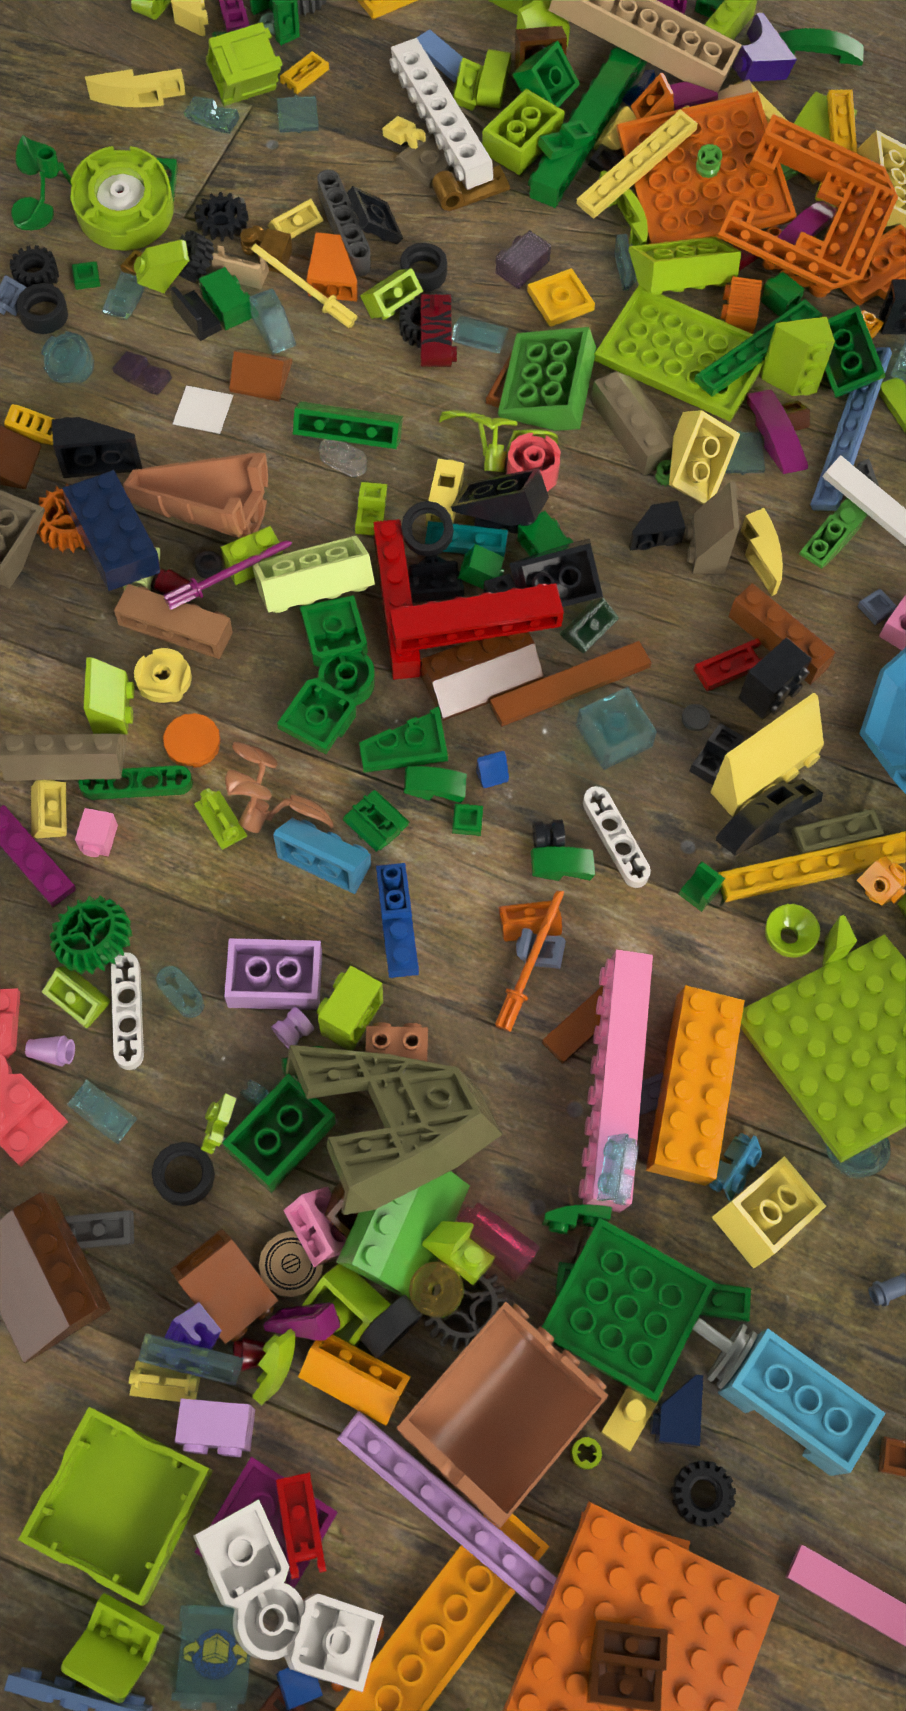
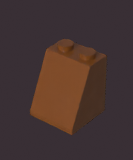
[170,1228,278,1344]

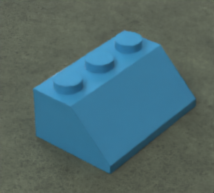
[273,817,371,894]

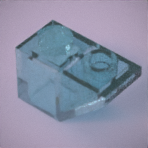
[249,288,296,354]

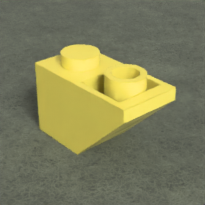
[171,0,209,36]

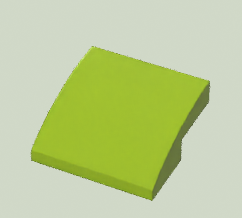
[794,91,858,140]

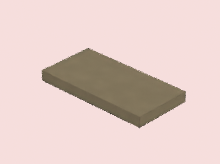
[396,107,487,189]

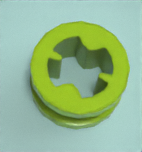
[570,1437,602,1470]

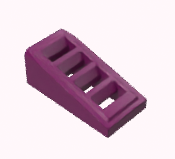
[263,1302,340,1340]

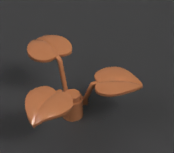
[225,742,333,833]

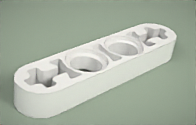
[583,786,651,888]
[111,952,144,1070]

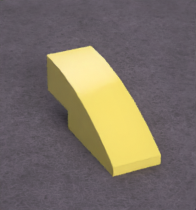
[741,508,783,596]

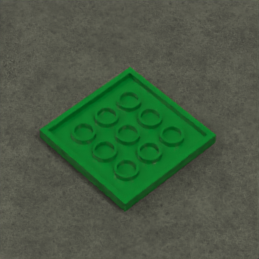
[542,1218,715,1403]

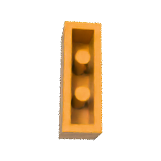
[298,1334,411,1426]

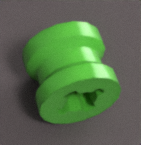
[696,144,722,178]

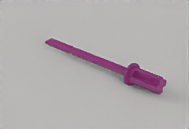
[163,540,292,610]

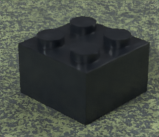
[738,637,812,719]

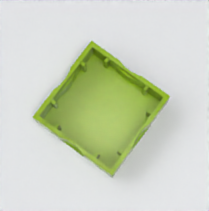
[18,1407,213,1606]

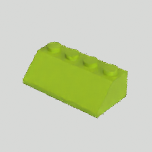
[629,237,741,295]

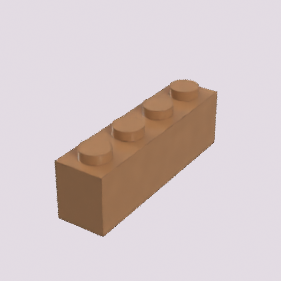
[114,584,233,659]

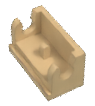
[211,245,269,289]

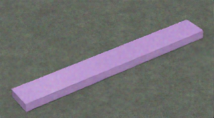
[337,1411,557,1614]

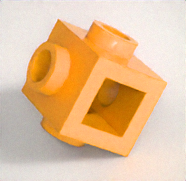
[857,856,906,906]

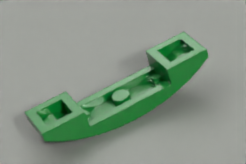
[778,28,864,66]

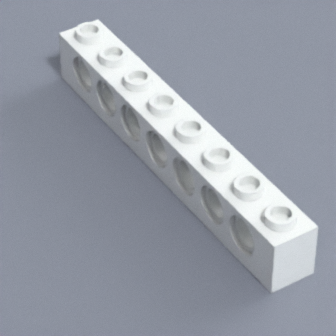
[389,38,493,190]

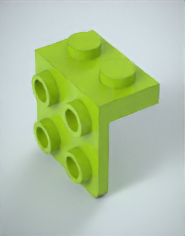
[61,1593,165,1703]

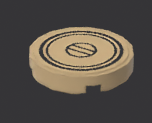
[259,1231,324,1298]

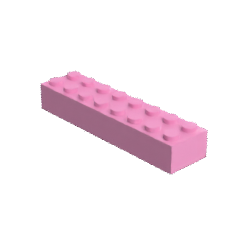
[579,950,653,1213]

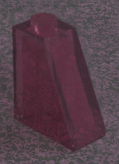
[456,1202,540,1283]

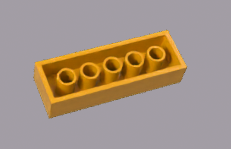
[646,985,745,1186]

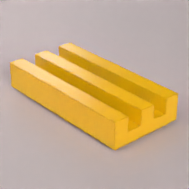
[280,51,329,94]

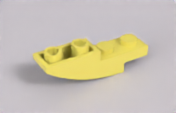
[85,69,186,107]

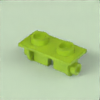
[194,788,247,850]

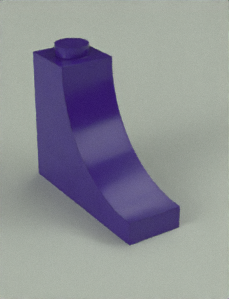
[732,13,797,82]

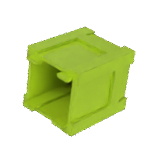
[206,22,283,106]

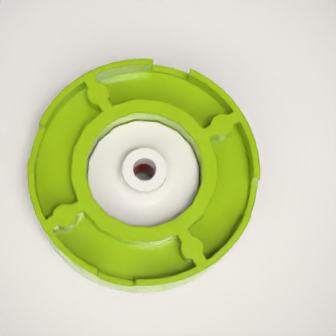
[70,146,174,251]

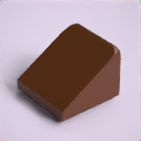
[781,400,810,431]

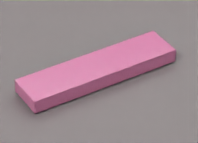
[786,1545,906,1647]

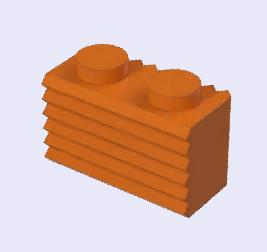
[720,276,762,334]

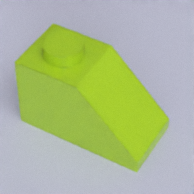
[134,240,189,293]

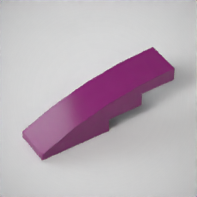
[747,389,808,474]

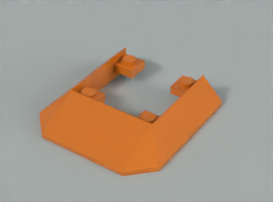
[717,114,898,290]

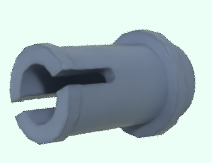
[868,1273,906,1307]

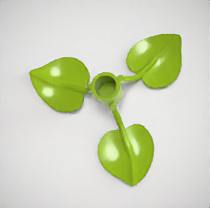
[439,410,558,472]

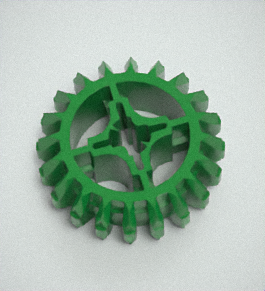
[49,895,133,975]

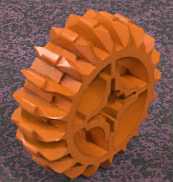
[37,483,86,553]

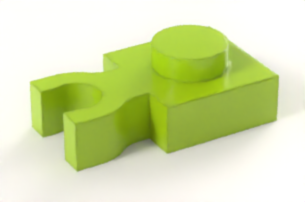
[201,1093,236,1154]

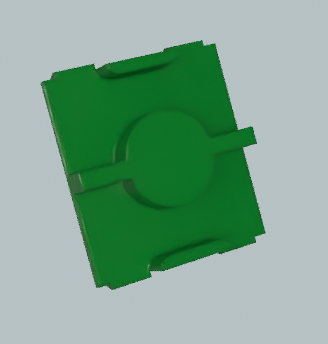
[342,790,410,852]

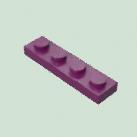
[0,805,77,907]

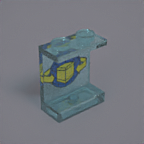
[171,1604,251,1711]

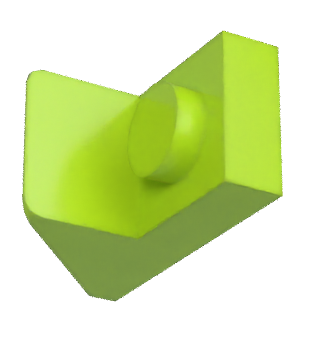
[422,1221,495,1285]

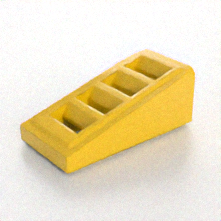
[4,404,55,445]

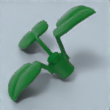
[11,135,72,231]

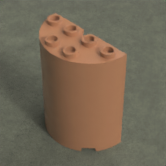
[397,1302,609,1528]

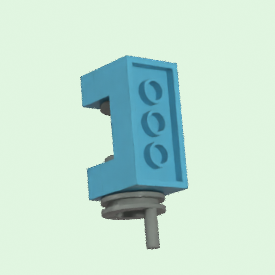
[692,1318,885,1476]

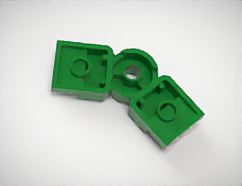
[277,595,375,754]

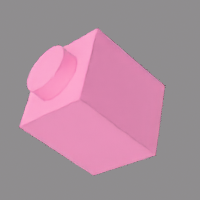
[75,808,118,857]

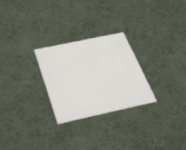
[173,385,233,434]

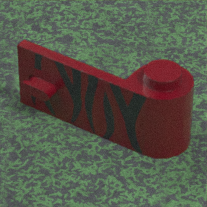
[421,294,457,367]

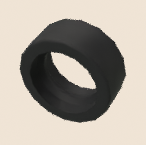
[400,242,447,292]
[16,283,69,334]
[401,501,454,557]
[152,1142,215,1206]
[360,1295,423,1358]

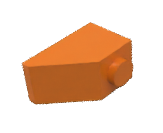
[631,73,674,119]

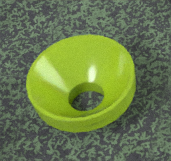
[765,904,820,958]

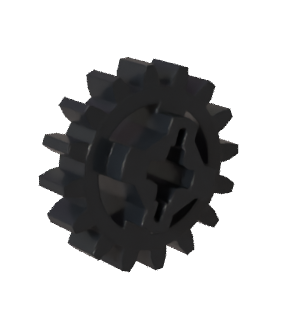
[194,192,249,242]

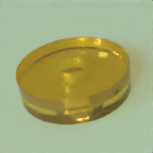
[409,1262,464,1318]

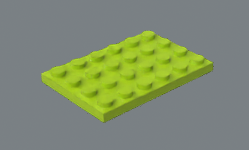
[594,285,765,422]

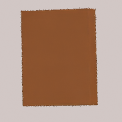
[229,349,293,402]

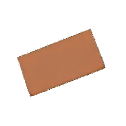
[499,901,562,942]

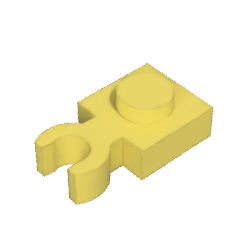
[382,116,426,149]

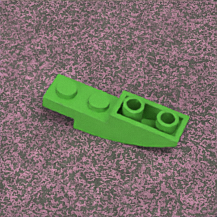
[799,498,868,569]

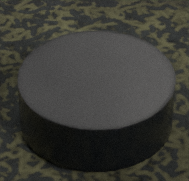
[194,551,223,579]

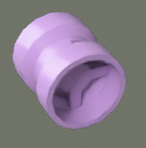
[271,1007,314,1049]

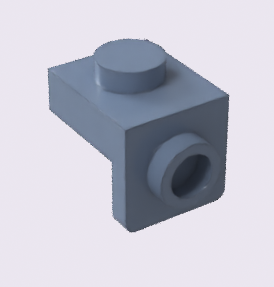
[0,275,27,316]
[516,928,566,969]

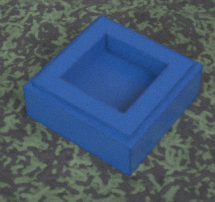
[276,1667,323,1711]

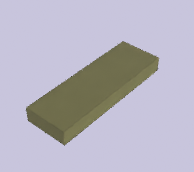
[791,808,884,854]

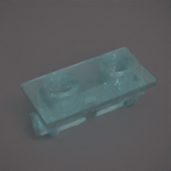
[597,1134,639,1205]

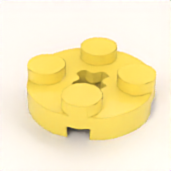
[134,648,192,703]

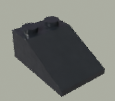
[52,417,143,478]
[451,468,549,526]
[510,538,603,607]

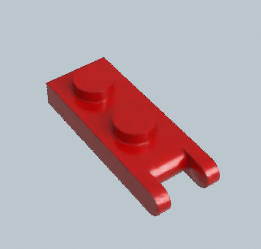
[694,638,764,692]
[276,1472,327,1579]

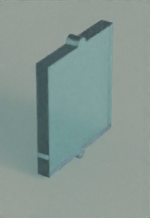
[277,95,319,133]
[725,430,765,475]

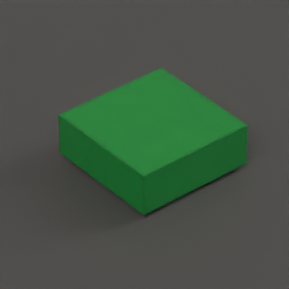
[72,261,101,290]
[452,803,483,836]

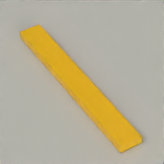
[718,831,906,902]

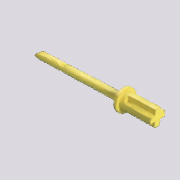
[251,244,358,328]

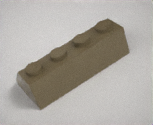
[591,371,674,476]
[0,734,127,781]

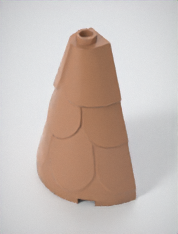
[123,453,268,538]

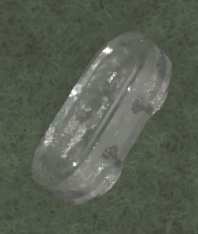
[319,439,368,477]

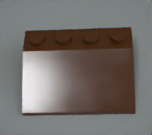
[0,1192,112,1363]

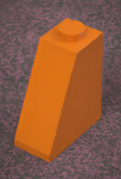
[307,232,358,302]

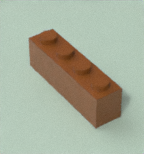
[728,583,836,685]

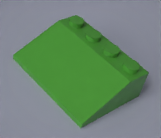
[498,327,597,431]
[337,1171,470,1305]

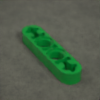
[78,765,193,800]

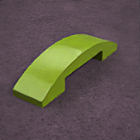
[599,170,648,246]

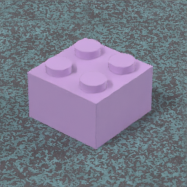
[175,1398,255,1458]

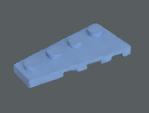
[4,1667,153,1711]

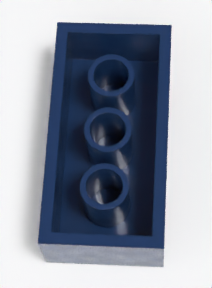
[62,470,160,591]

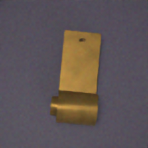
[432,165,510,211]

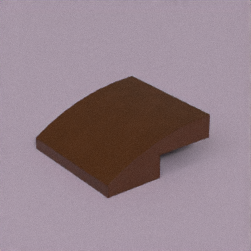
[587,1620,668,1711]

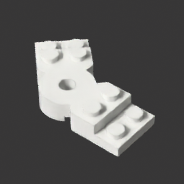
[194,1500,383,1692]

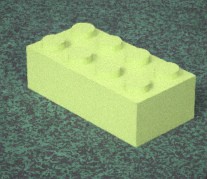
[252,535,375,613]

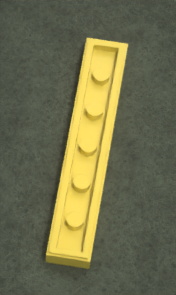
[576,109,698,219]

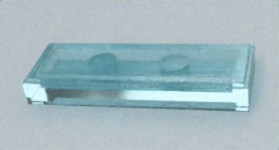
[138,1333,244,1385]

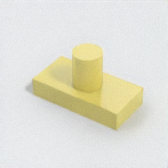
[600,1387,664,1452]

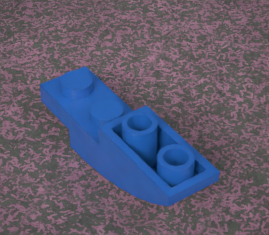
[376,863,419,978]

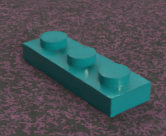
[425,521,508,558]

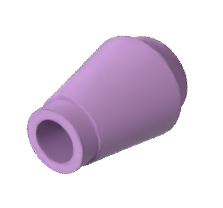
[25,1036,75,1066]

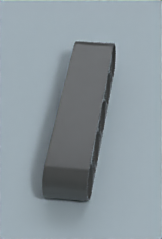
[317,169,371,277]

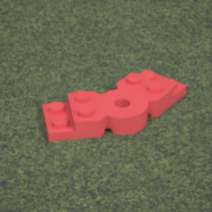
[0,988,68,1167]

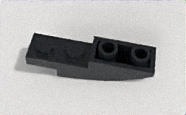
[716,779,823,856]

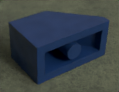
[650,1374,703,1447]

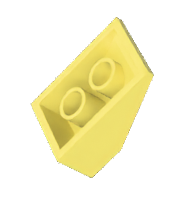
[669,410,740,504]
[712,1156,826,1269]

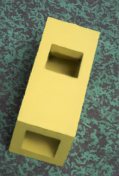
[426,459,464,526]

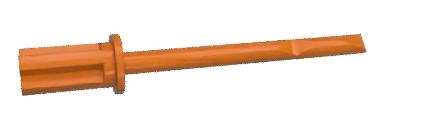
[495,891,564,1032]

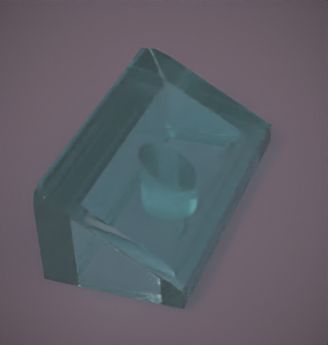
[452,316,509,353]

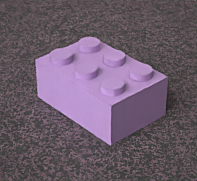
[224,938,322,1010]

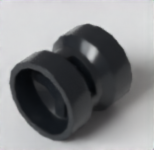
[532,819,565,848]

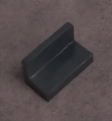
[170,286,222,341]

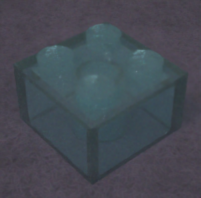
[576,687,657,770]

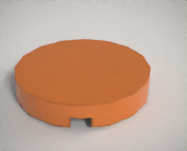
[163,713,221,768]

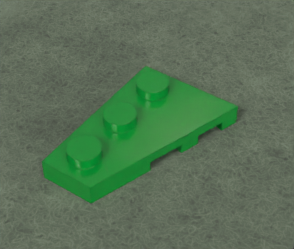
[359,706,448,773]

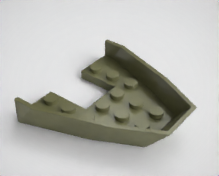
[286,1045,503,1215]

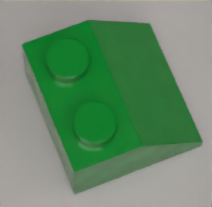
[512,41,580,108]

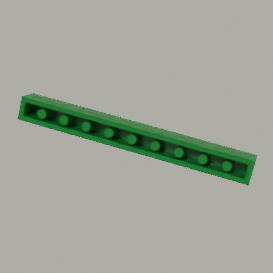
[528,46,647,208]

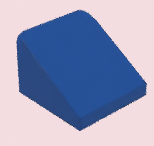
[476,751,509,788]

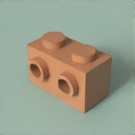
[365,1022,428,1061]

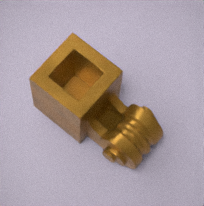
[240,225,292,274]

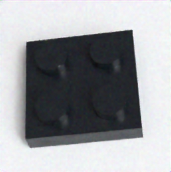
[347,186,403,245]

